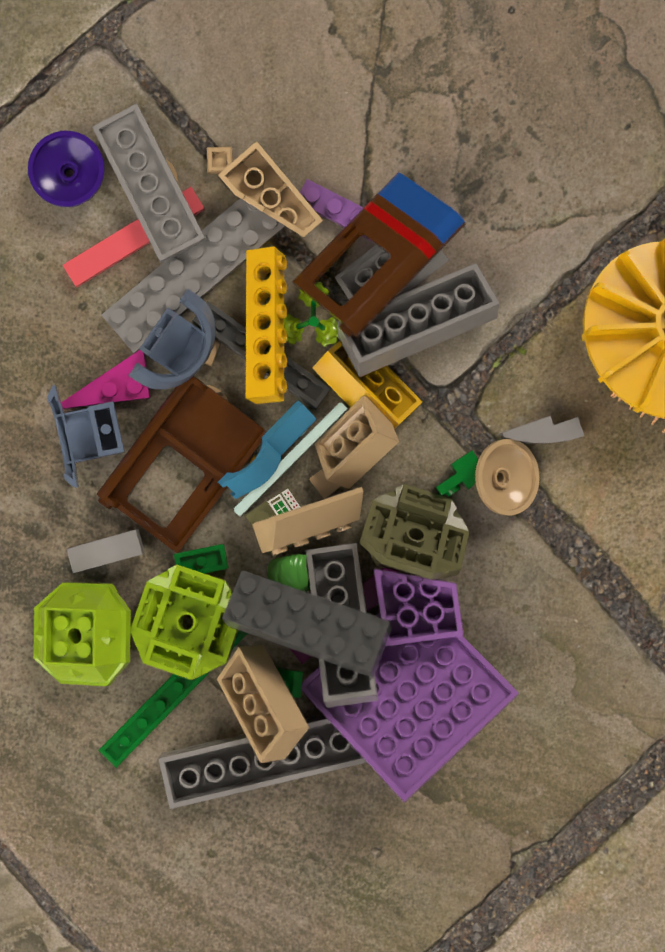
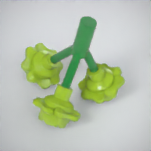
[284,282,339,347]

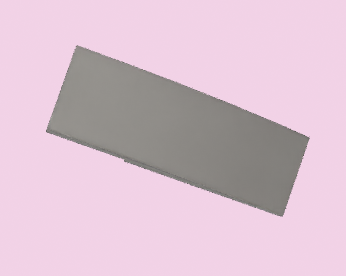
[500,416,584,444]
[67,529,145,573]

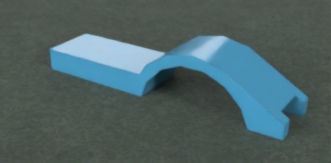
[218,401,316,499]

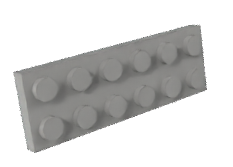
[92,103,206,263]

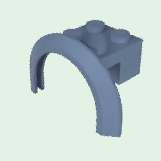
[128,289,215,389]
[47,385,125,488]

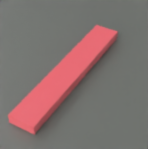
[63,187,205,287]

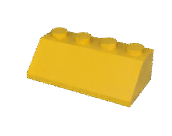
[313,341,422,429]

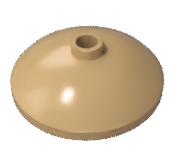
[475,439,539,515]

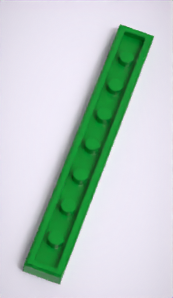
[98,630,248,768]

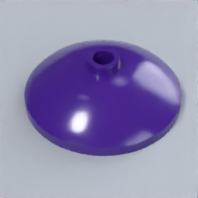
[28,131,105,207]

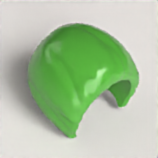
[267,554,311,593]

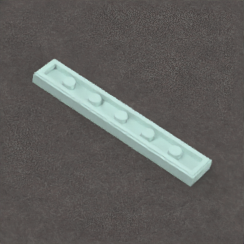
[234,402,348,517]

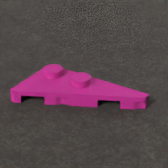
[62,350,151,409]

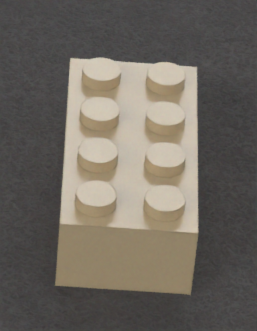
[217,645,309,763]

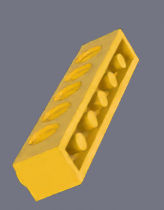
[246,246,287,404]

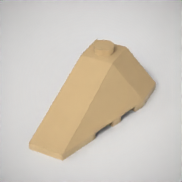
[218,141,323,237]

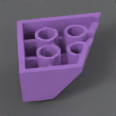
[374,568,463,646]

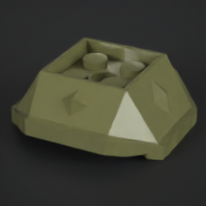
[360,484,469,580]

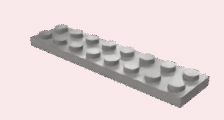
[102,198,286,353]

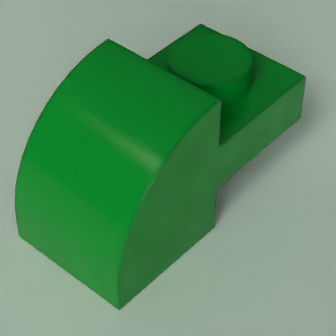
[434,450,478,497]

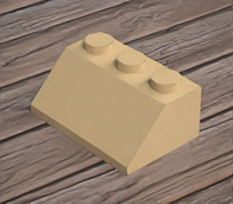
[314,395,399,489]

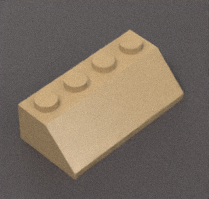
[252,487,363,555]

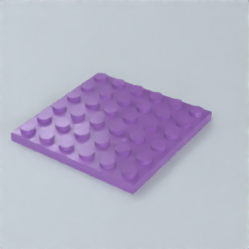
[301,612,519,803]

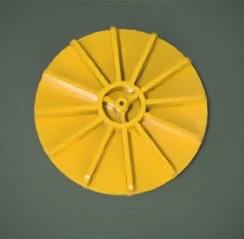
[581,239,665,419]

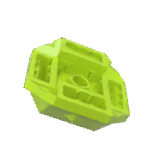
[131,565,238,680]
[33,582,131,686]

